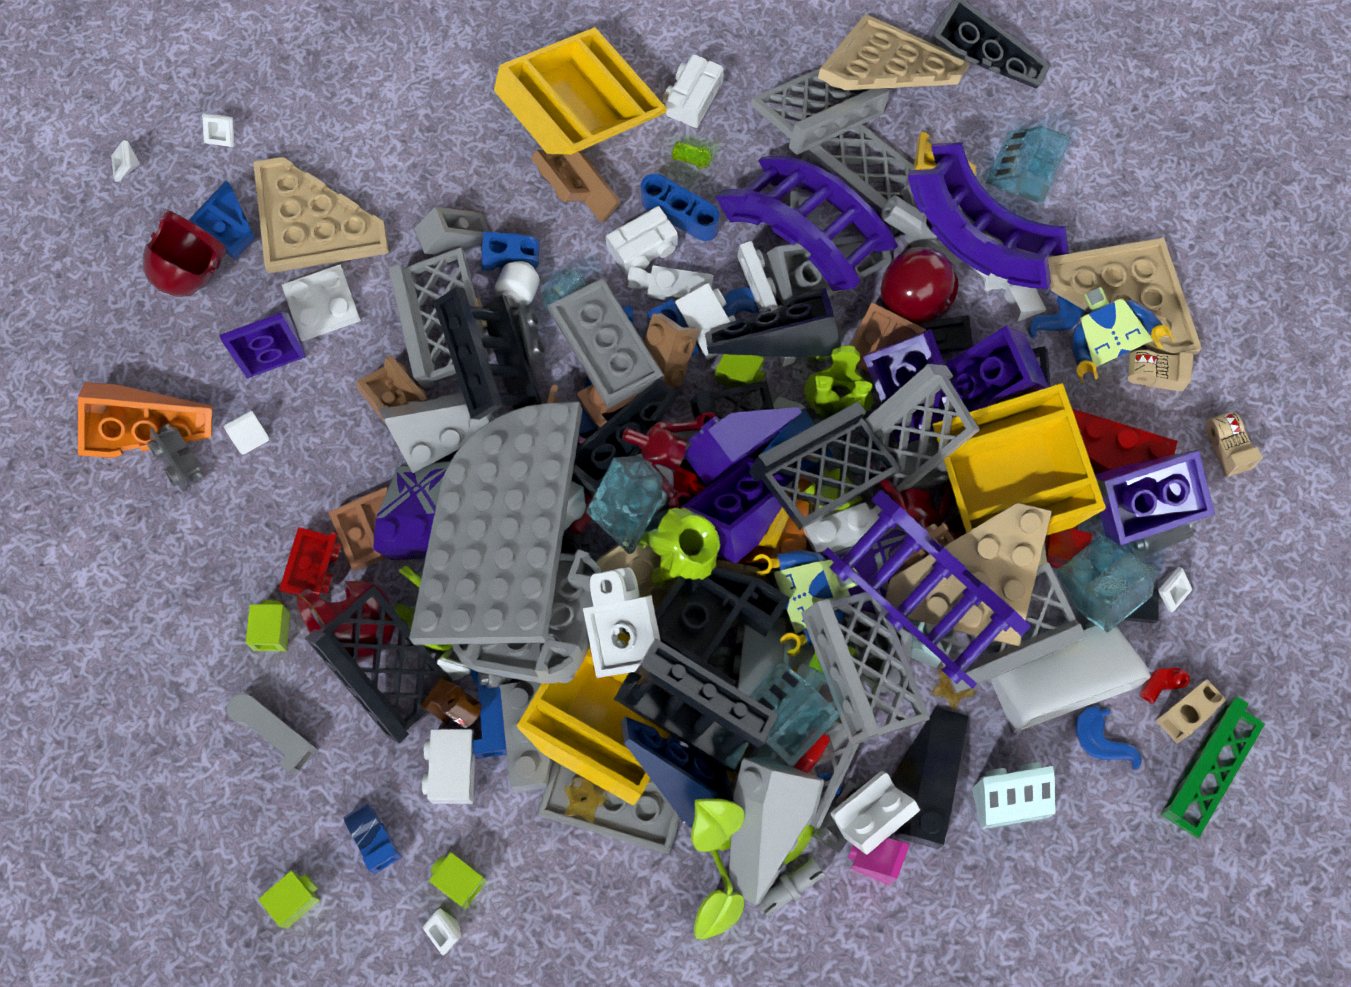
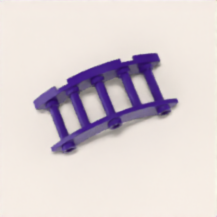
[908,142,1069,289]
[715,156,898,291]
[823,490,1031,689]

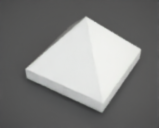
[202,113,234,147]
[111,140,140,182]
[1158,567,1192,612]
[437,647,471,680]
[423,908,461,955]

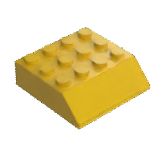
[494,27,667,155]
[933,383,1106,536]
[516,632,688,806]

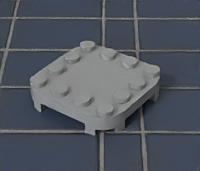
[452,550,603,683]

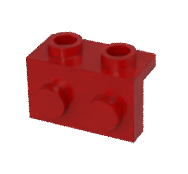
[279,527,342,597]

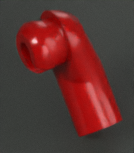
[1139,667,1190,704]
[785,731,830,773]

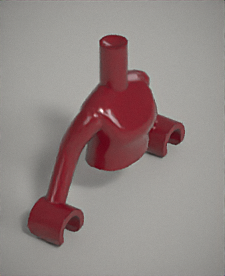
[622,412,716,509]
[869,465,956,529]

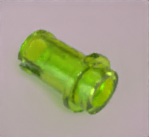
[672,141,712,170]

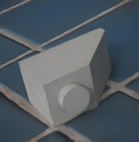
[414,207,490,255]

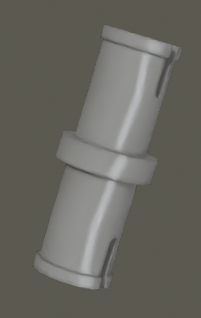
[759,858,825,918]

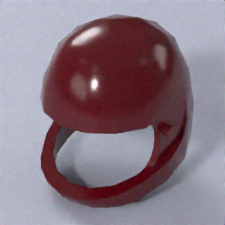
[143,209,227,297]
[880,246,959,323]
[297,580,396,664]

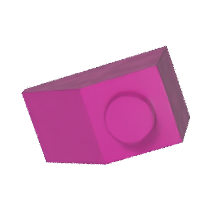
[848,838,910,886]

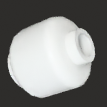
[495,261,540,308]

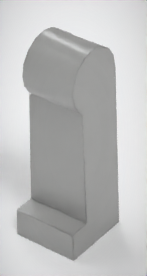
[227,693,318,777]

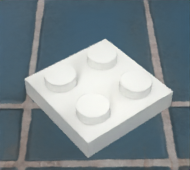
[282,265,361,341]

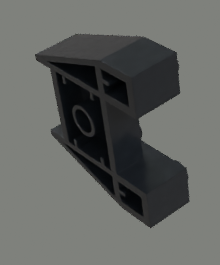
[625,567,790,714]

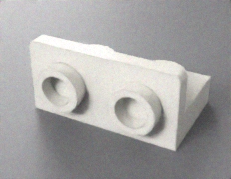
[831,771,920,855]

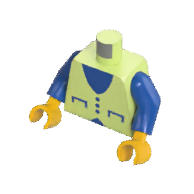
[1072,287,1175,383]
[753,550,858,656]

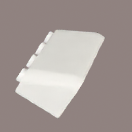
[991,618,1151,733]

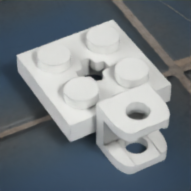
[583,567,661,678]

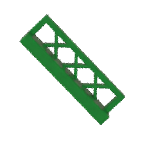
[1160,696,1265,839]

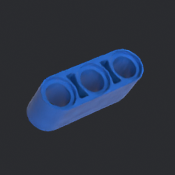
[640,174,719,241]

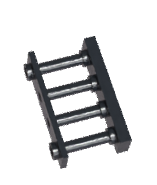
[433,287,542,420]
[614,638,778,773]

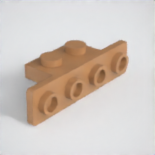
[531,150,620,222]

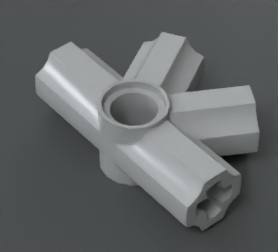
[880,185,963,265]

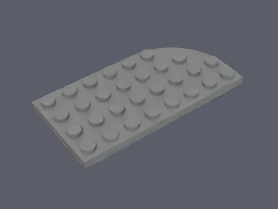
[409,402,582,645]

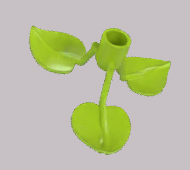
[691,799,814,940]

